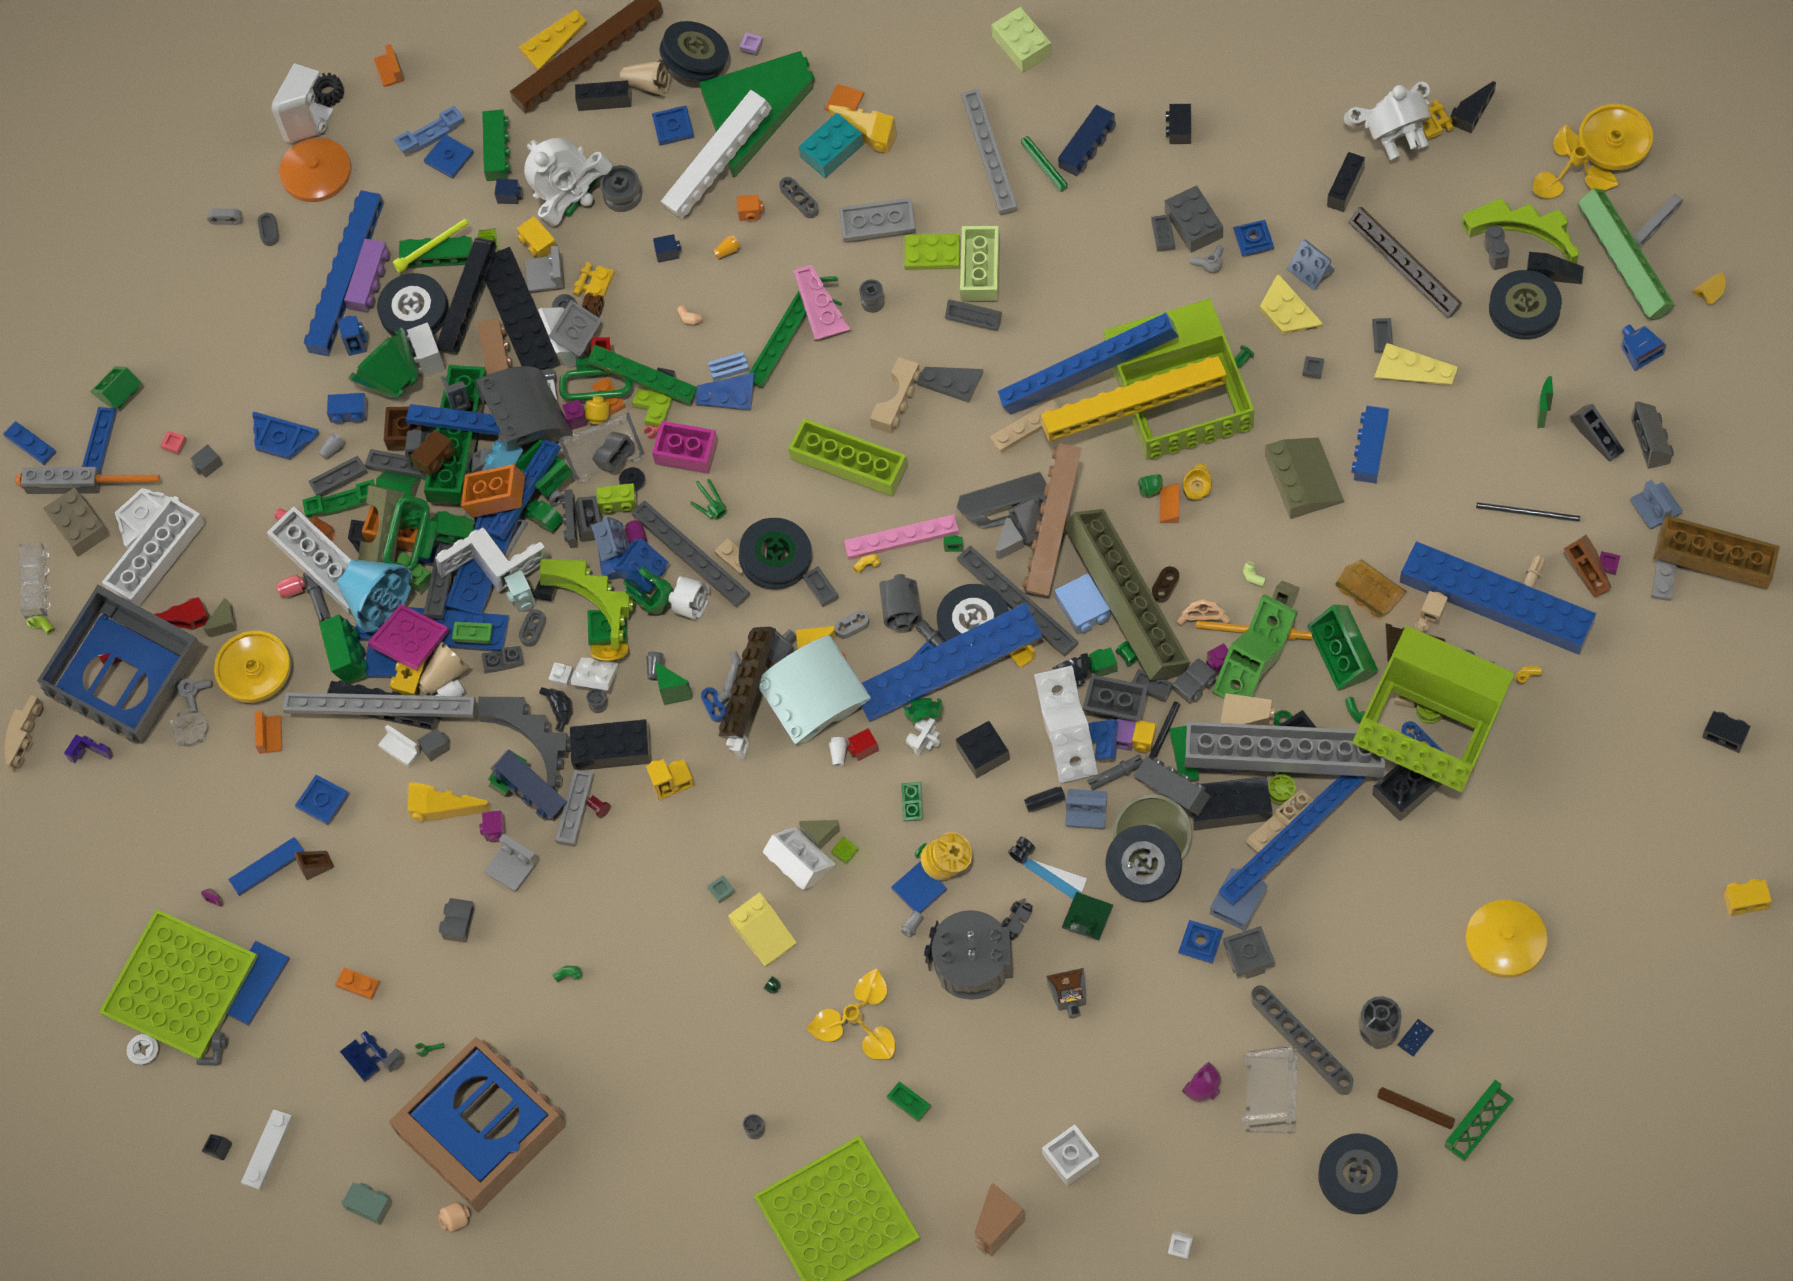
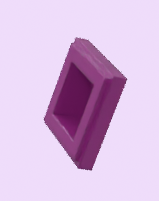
[201,888,224,907]

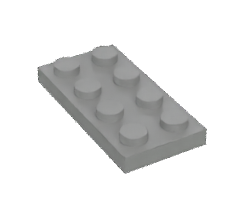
[839,198,916,242]

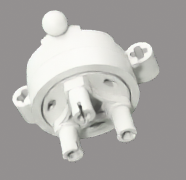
[1344,82,1431,160]
[524,138,612,227]

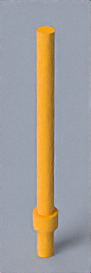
[1196,621,1312,640]

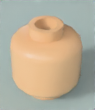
[438,1202,470,1232]

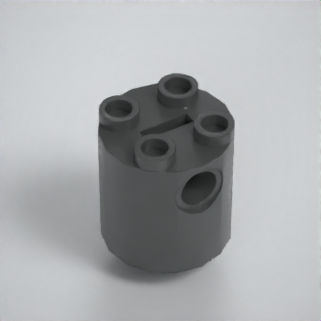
[879,574,921,631]
[1359,996,1402,1049]

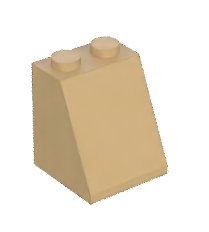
[1220,693,1275,726]

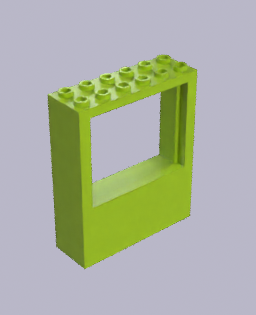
[1104,298,1254,460]
[1352,625,1515,792]

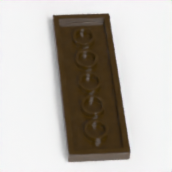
[718,626,776,739]

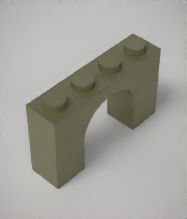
[358,485,404,563]

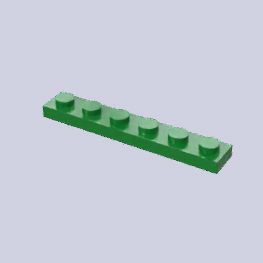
[749,291,807,388]
[587,345,697,406]

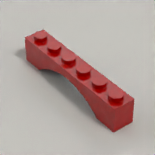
[99,597,209,665]

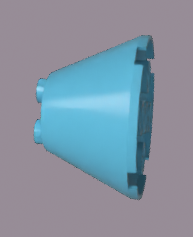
[337,560,412,632]

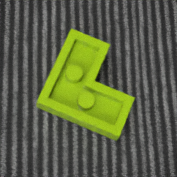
[632,388,673,428]

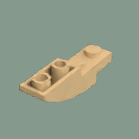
[5,695,42,773]
[1246,789,1314,852]

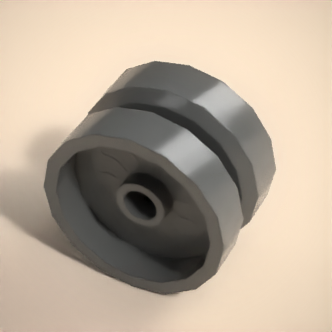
[600,165,642,212]

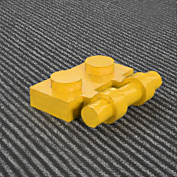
[1422,99,1454,140]
[573,262,615,298]

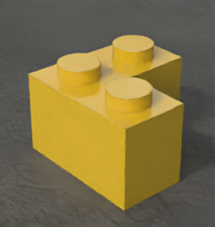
[646,759,695,801]

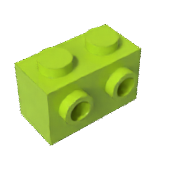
[596,483,637,514]

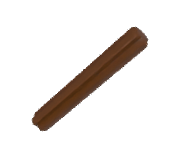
[1377,1087,1455,1129]

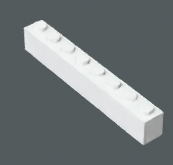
[661,90,772,219]

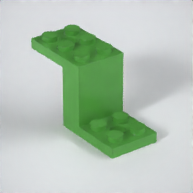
[1212,594,1299,698]

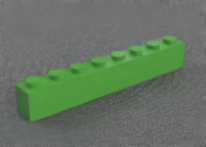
[1578,188,1675,319]

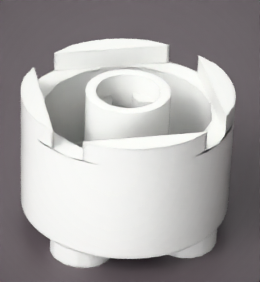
[668,576,710,619]

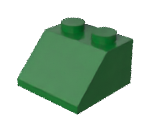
[90,366,142,409]

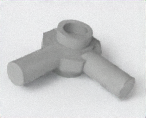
[1190,245,1224,272]
[177,678,212,712]

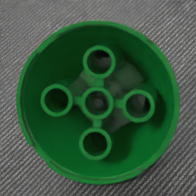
[348,328,420,399]

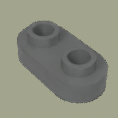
[519,609,546,646]

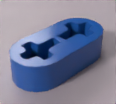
[701,687,725,723]

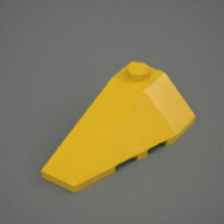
[408,782,491,822]

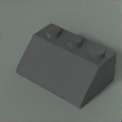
[1631,401,1674,469]
[1082,674,1149,722]

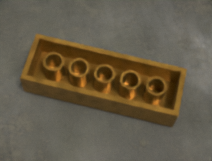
[1654,515,1780,589]

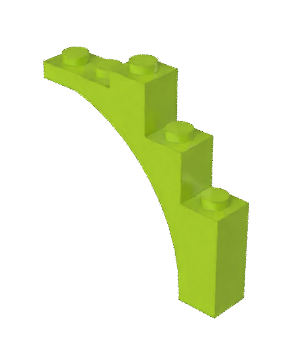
[1461,197,1580,264]
[539,559,633,649]

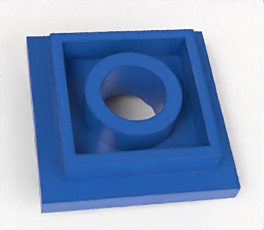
[1233,220,1274,256]
[1178,920,1224,964]

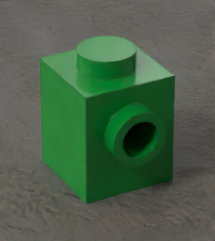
[1089,647,1118,676]

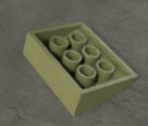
[1265,437,1344,519]

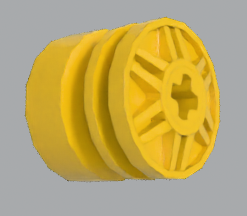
[921,832,972,880]

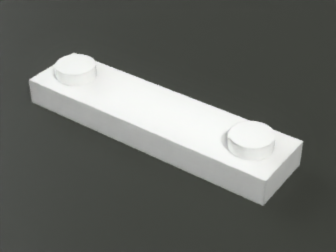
[241,1109,293,1191]

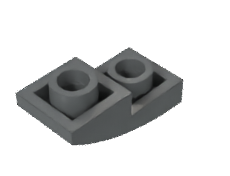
[481,646,523,673]

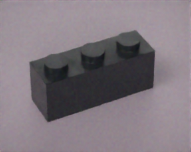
[575,80,631,111]
[1327,152,1365,212]

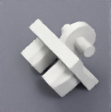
[906,718,941,756]

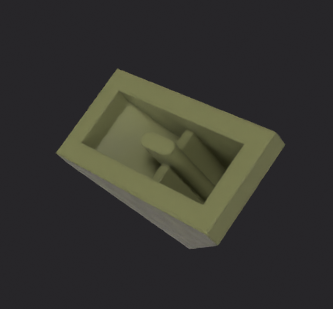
[203,598,236,638]
[799,820,840,849]

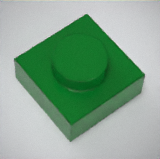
[943,535,964,552]

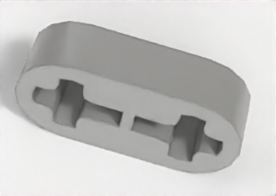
[207,209,242,225]
[835,611,869,639]

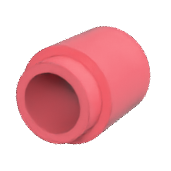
[276,574,306,598]

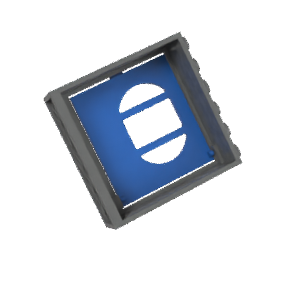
[37,585,202,744]

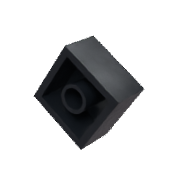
[956,721,1010,779]

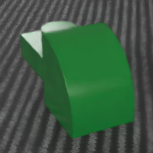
[521,499,563,533]

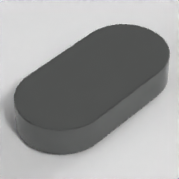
[258,213,279,246]

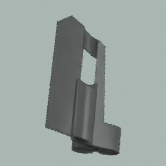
[956,472,1066,529]

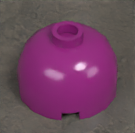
[1182,1061,1221,1102]

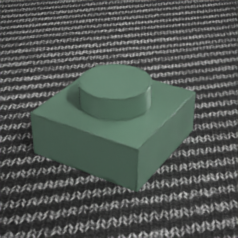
[707,875,735,903]

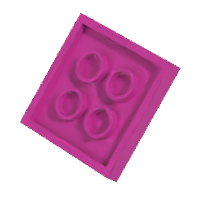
[368,604,449,671]

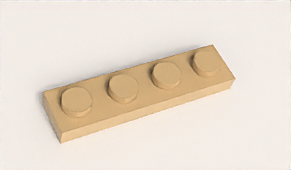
[990,399,1059,453]

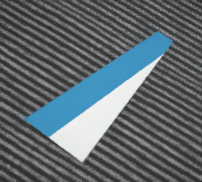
[1022,858,1087,899]

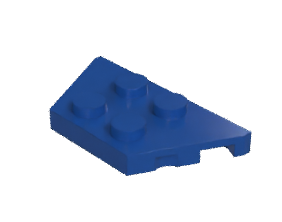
[252,411,319,460]

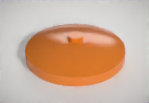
[279,137,351,202]

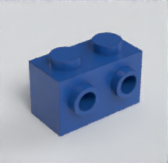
[338,316,368,356]

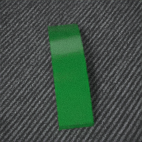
[302,479,375,517]

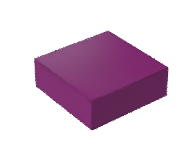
[1600,551,1620,575]

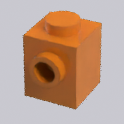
[737,194,764,221]

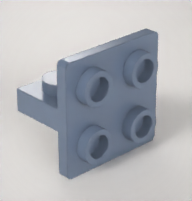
[1287,239,1335,290]
[1630,480,1683,529]
[591,516,629,561]
[1065,789,1107,829]

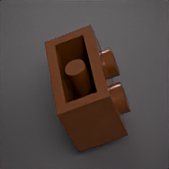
[410,430,455,477]

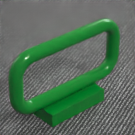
[559,358,632,401]
[383,495,438,571]

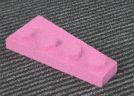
[793,265,851,341]

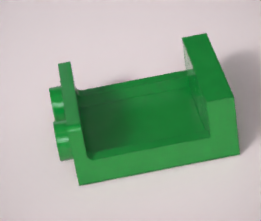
[515,439,573,498]

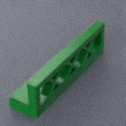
[1445,1080,1514,1162]

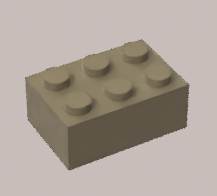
[43,487,109,557]

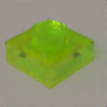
[831,837,859,865]

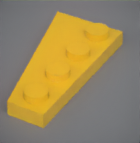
[519,9,587,71]

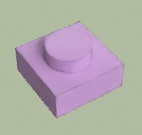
[739,32,763,55]

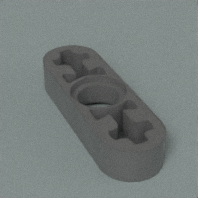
[779,177,819,218]

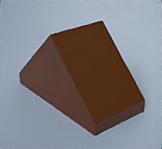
[294,851,334,880]

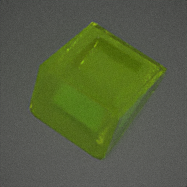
[478,228,498,248]

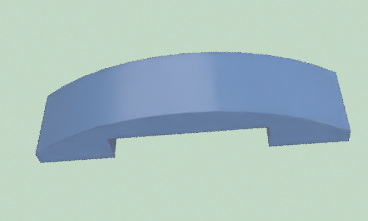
[394,106,464,153]

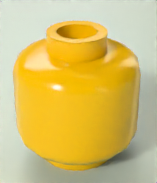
[585,396,609,424]

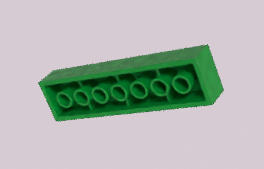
[424,365,487,504]

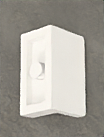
[378,725,421,767]

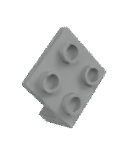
[525,246,564,292]
[484,833,538,892]

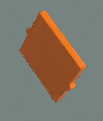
[825,84,864,112]

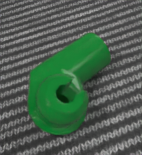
[1345,697,1365,723]
[552,965,582,982]

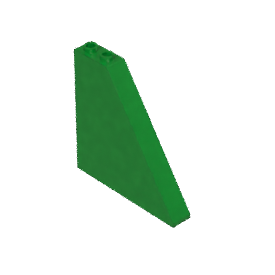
[699,51,815,178]

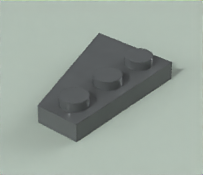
[917,367,983,403]

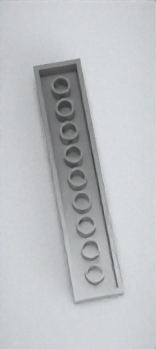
[1185,721,1385,777]

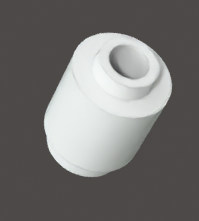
[435,680,465,697]

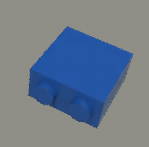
[613,539,669,592]

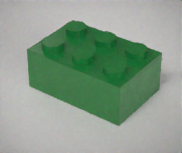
[319,614,368,684]

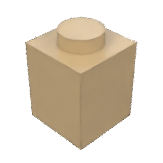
[1420,591,1448,625]

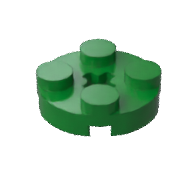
[904,698,943,722]

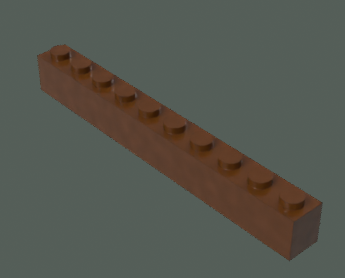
[510,0,663,114]

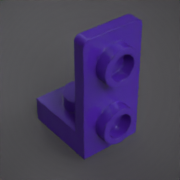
[64,734,112,763]

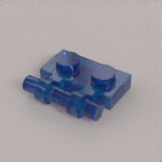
[340,1031,387,1082]

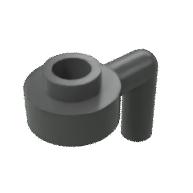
[197,1032,227,1066]

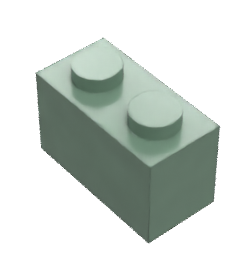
[341,1182,392,1226]

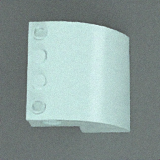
[758,635,871,744]

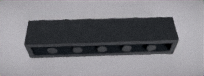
[327,680,441,730]

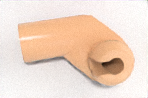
[677,306,702,325]

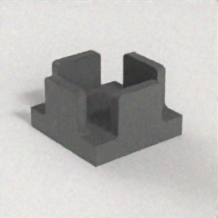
[1223,926,1275,979]

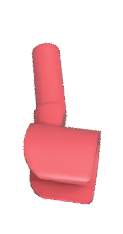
[643,421,668,439]

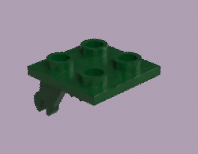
[1062,892,1113,941]

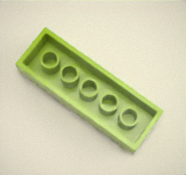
[788,418,908,496]

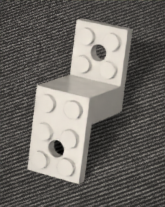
[435,528,546,592]
[1034,666,1098,783]

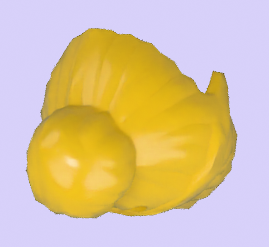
[1182,463,1212,501]

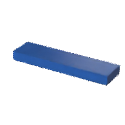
[82,407,117,475]
[228,837,304,896]

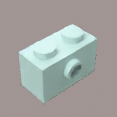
[504,570,536,612]

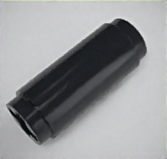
[1024,786,1066,812]

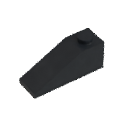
[1451,81,1496,134]
[1527,252,1584,284]
[1570,404,1625,461]

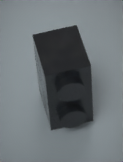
[1166,104,1191,144]
[1702,711,1751,753]

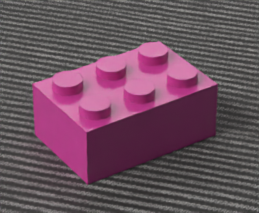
[652,421,718,473]

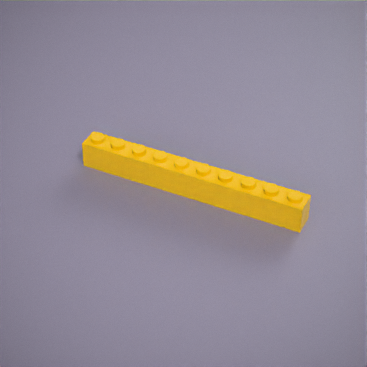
[1041,356,1227,442]

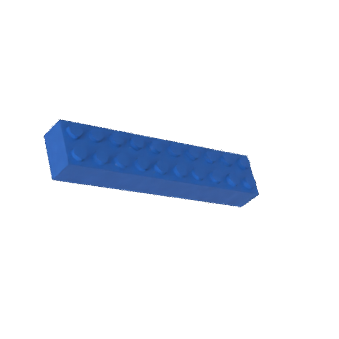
[1400,541,1596,655]

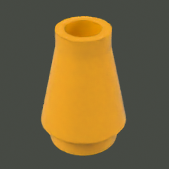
[713,235,741,259]

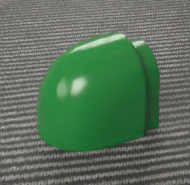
[1138,474,1163,497]

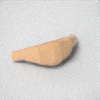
[1177,599,1230,625]

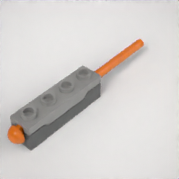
[15,467,160,494]

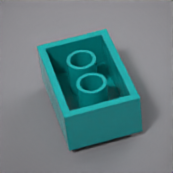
[798,113,864,178]

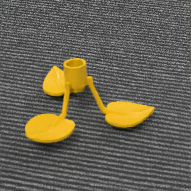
[1533,125,1619,199]
[806,969,895,1060]

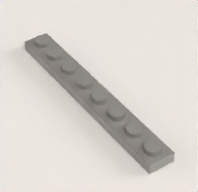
[961,89,1017,215]

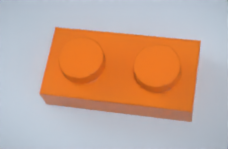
[592,376,626,416]
[335,967,380,1000]

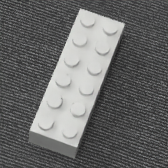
[102,496,205,606]
[267,506,351,614]

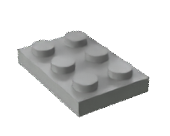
[548,300,602,357]

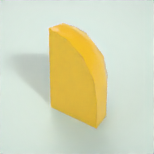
[1692,272,1726,304]

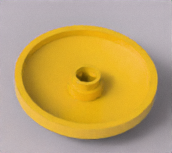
[1578,104,1653,170]
[214,631,291,703]
[1466,900,1547,978]

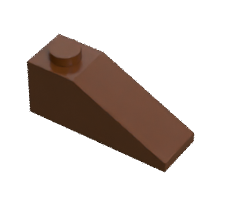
[1564,535,1612,597]

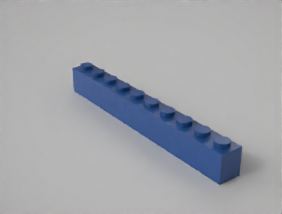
[304,190,384,357]
[998,313,1179,415]

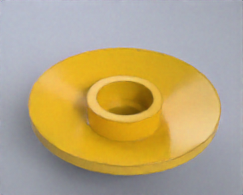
[590,643,629,662]

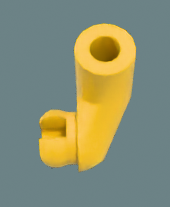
[852,554,881,574]
[1515,666,1542,684]

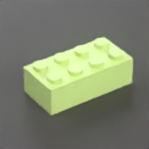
[960,226,1000,301]

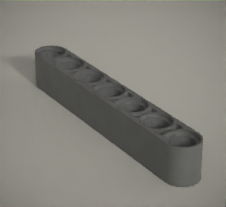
[1251,985,1354,1095]

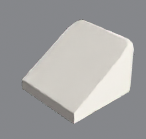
[1168,1231,1194,1259]

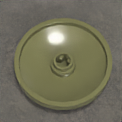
[1113,794,1192,874]

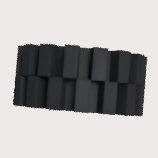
[312,73,344,107]

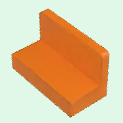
[374,44,404,87]
[255,711,282,754]

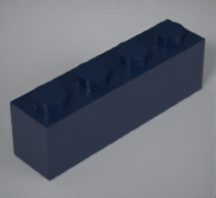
[1058,105,1116,177]
[490,749,567,820]

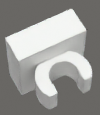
[548,662,573,687]
[726,734,750,760]

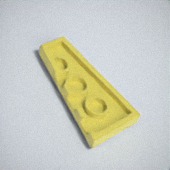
[1374,343,1458,386]

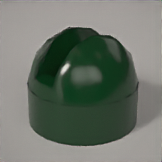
[763,976,781,994]

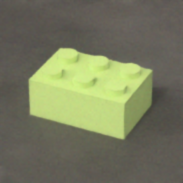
[991,7,1052,72]

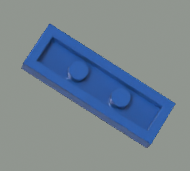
[3,421,57,466]

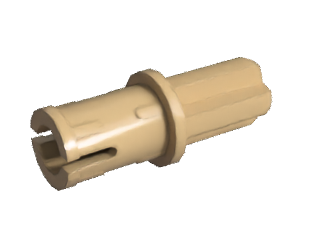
[1523,555,1545,588]

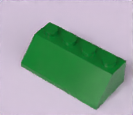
[1307,604,1379,691]

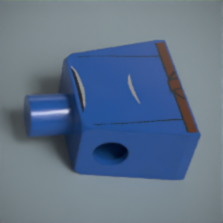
[1621,324,1666,371]

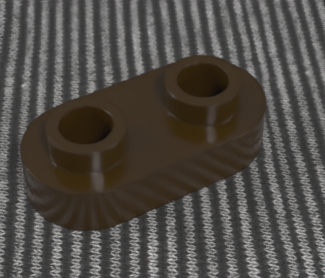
[1152,566,1179,602]

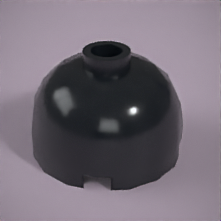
[1052,653,1092,687]

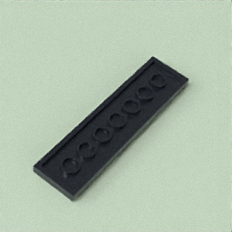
[485,247,560,370]

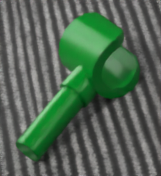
[415,1043,444,1057]

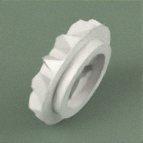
[127,1034,159,1066]

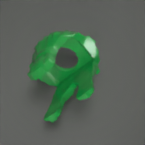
[623,566,674,614]

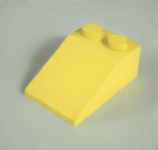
[728,892,797,967]

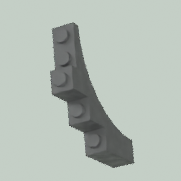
[477,696,571,793]

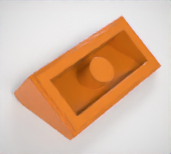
[1160,484,1179,523]

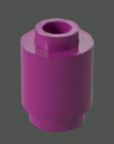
[625,520,647,545]

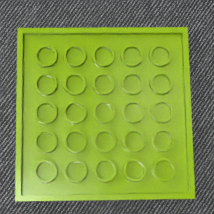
[99,909,258,1060]
[753,1135,920,1281]

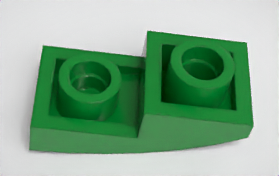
[901,782,923,821]

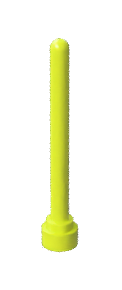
[392,219,469,274]

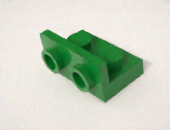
[399,504,422,531]

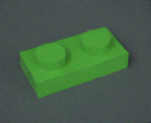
[452,622,493,644]

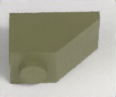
[1270,580,1300,624]

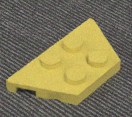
[1260,274,1323,335]

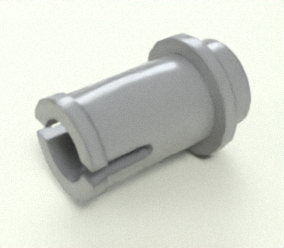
[901,911,924,937]

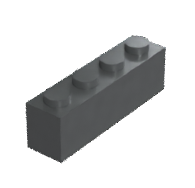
[1134,756,1211,816]

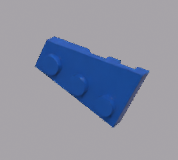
[695,372,755,410]

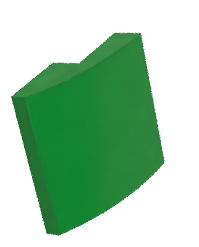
[1537,376,1554,428]

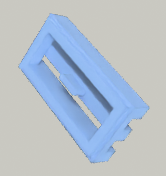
[708,352,749,380]

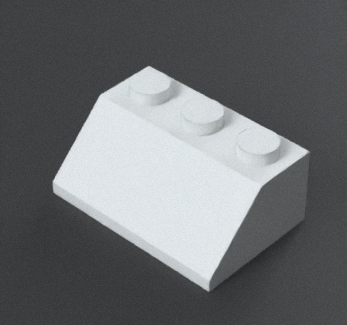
[538,308,587,369]
[763,827,836,890]

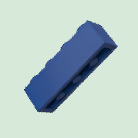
[1351,406,1389,484]

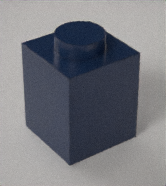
[495,179,523,204]
[653,234,681,263]

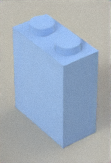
[1054,573,1111,634]

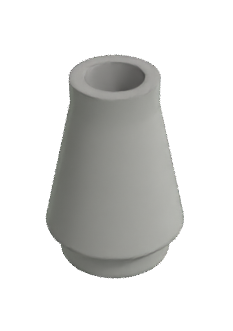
[318,432,345,459]

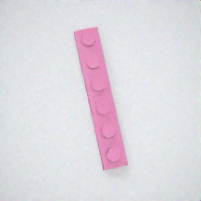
[844,514,959,560]

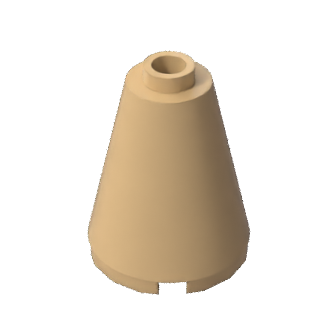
[620,59,671,95]
[419,642,470,695]

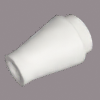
[829,737,848,767]

